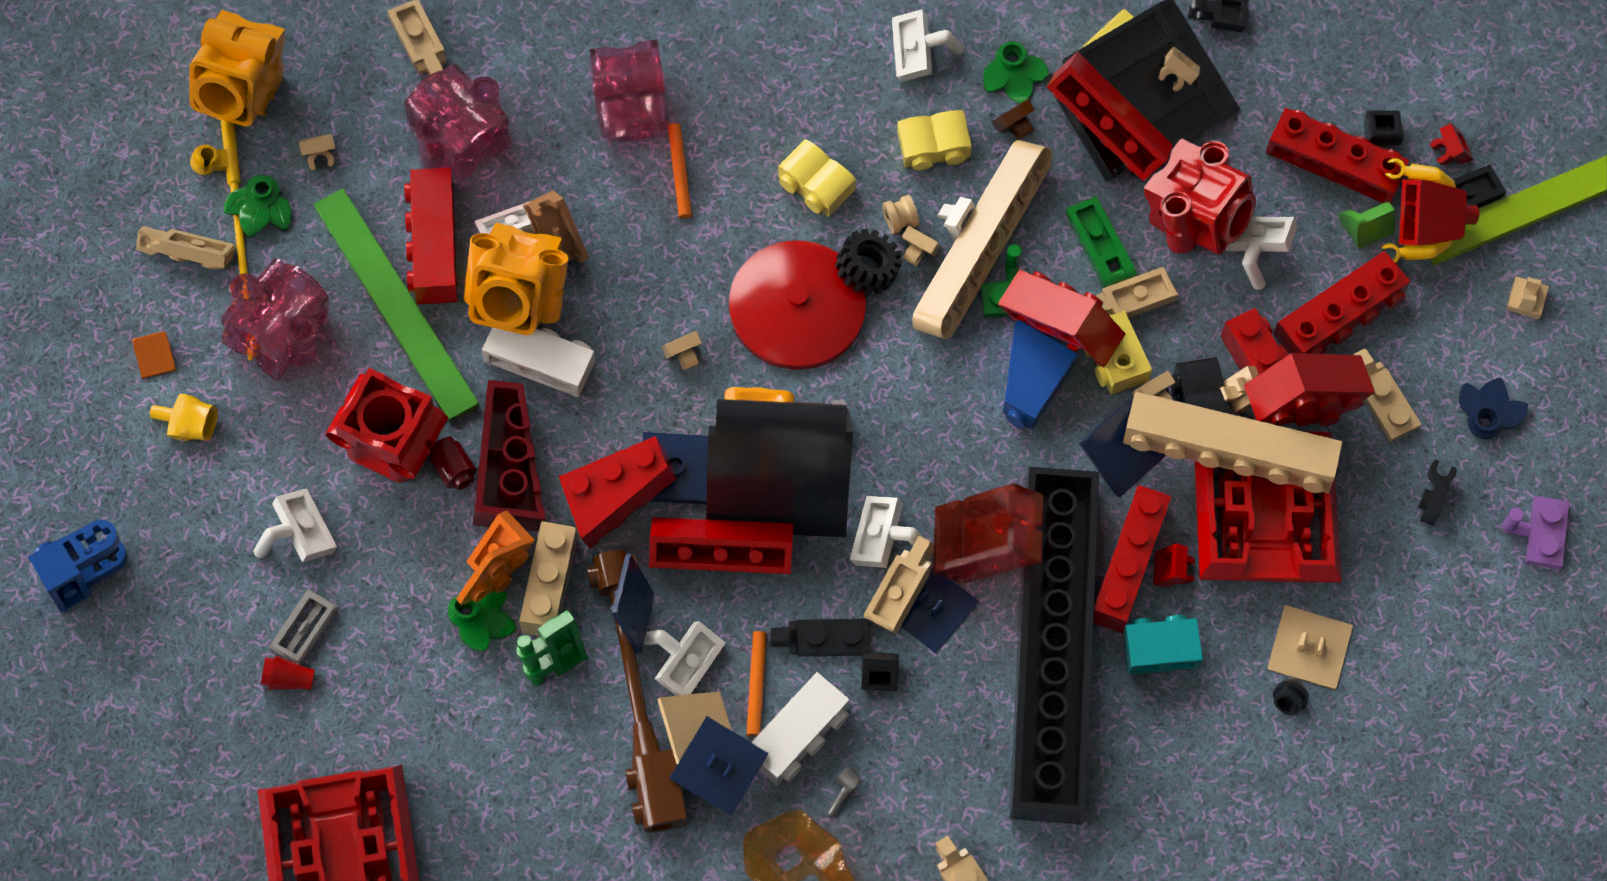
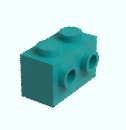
[1122,615,1203,675]

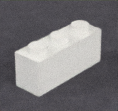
[482,328,595,398]
[751,672,849,786]

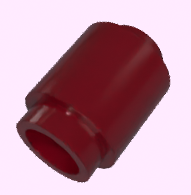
[430,436,477,490]

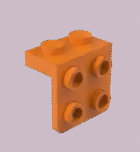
[456,511,535,605]

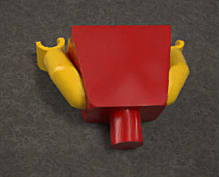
[1381,158,1479,263]

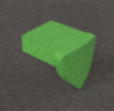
[1338,202,1395,249]

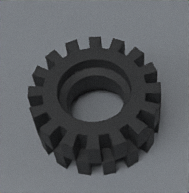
[835,229,902,295]

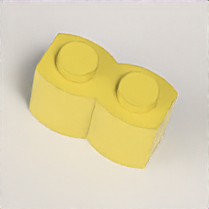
[897,110,972,171]
[778,139,856,217]

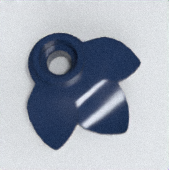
[1459,377,1528,439]

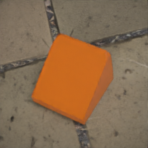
[132,331,176,379]

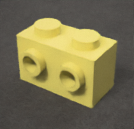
[1084,310,1152,395]

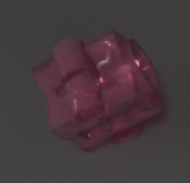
[589,39,669,142]
[404,64,512,184]
[221,258,329,382]

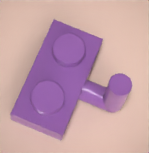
[1502,496,1569,570]

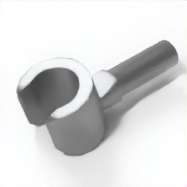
[827,766,861,817]

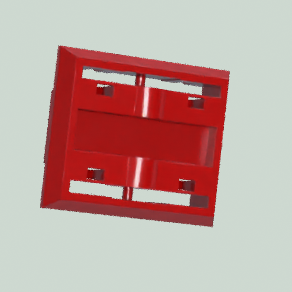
[1194,431,1342,583]
[257,764,419,881]

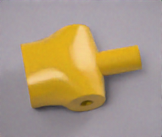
[150,394,218,442]

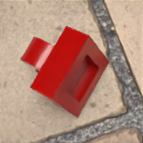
[1430,123,1474,165]
[1153,543,1195,587]

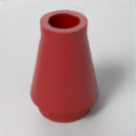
[260,655,315,690]

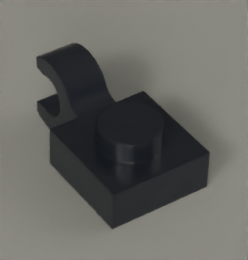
[1188,0,1249,33]
[1418,459,1457,525]

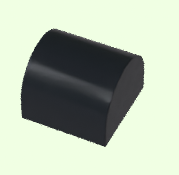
[1364,110,1404,146]
[861,652,899,691]

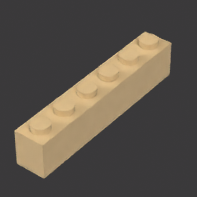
[1123,391,1342,493]

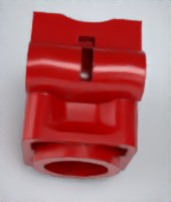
[1144,138,1256,255]
[325,368,449,483]

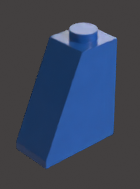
[1003,319,1077,430]

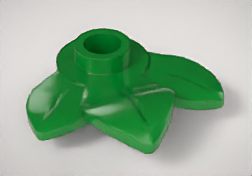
[983,41,1049,104]
[224,174,291,238]
[447,591,516,652]

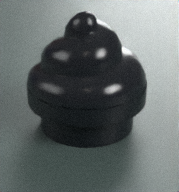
[1273,678,1309,715]

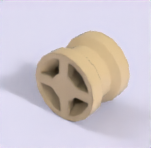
[882,194,919,235]

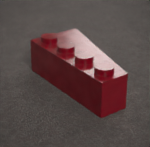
[472,380,546,531]

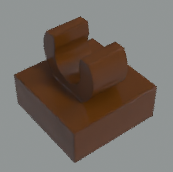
[992,99,1034,140]

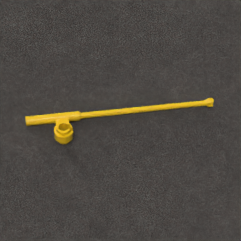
[190,120,258,360]

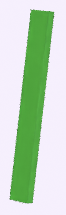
[313,188,479,423]

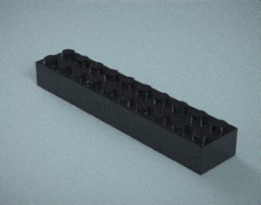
[1009,467,1099,824]

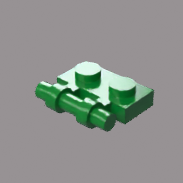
[516,610,588,685]

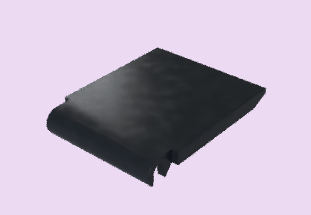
[1043,0,1241,182]
[706,399,853,537]

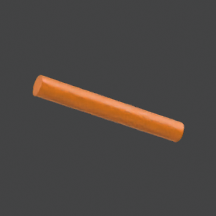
[668,123,692,219]
[746,631,767,737]

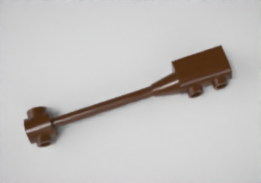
[587,550,687,833]

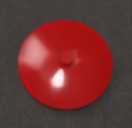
[729,240,866,370]

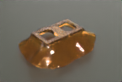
[743,810,855,881]

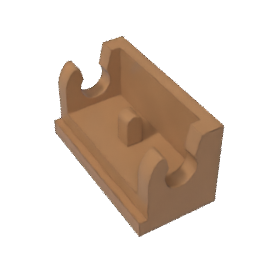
[523,190,589,262]

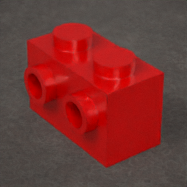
[1220,308,1288,374]

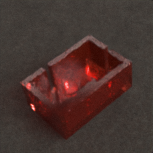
[933,483,1043,584]

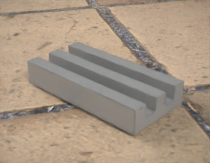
[269,589,339,665]

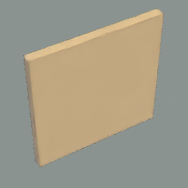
[1267,605,1353,690]
[657,691,732,764]

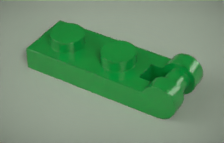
[1065,196,1137,288]

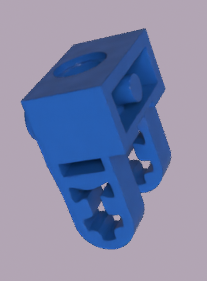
[28,520,128,613]

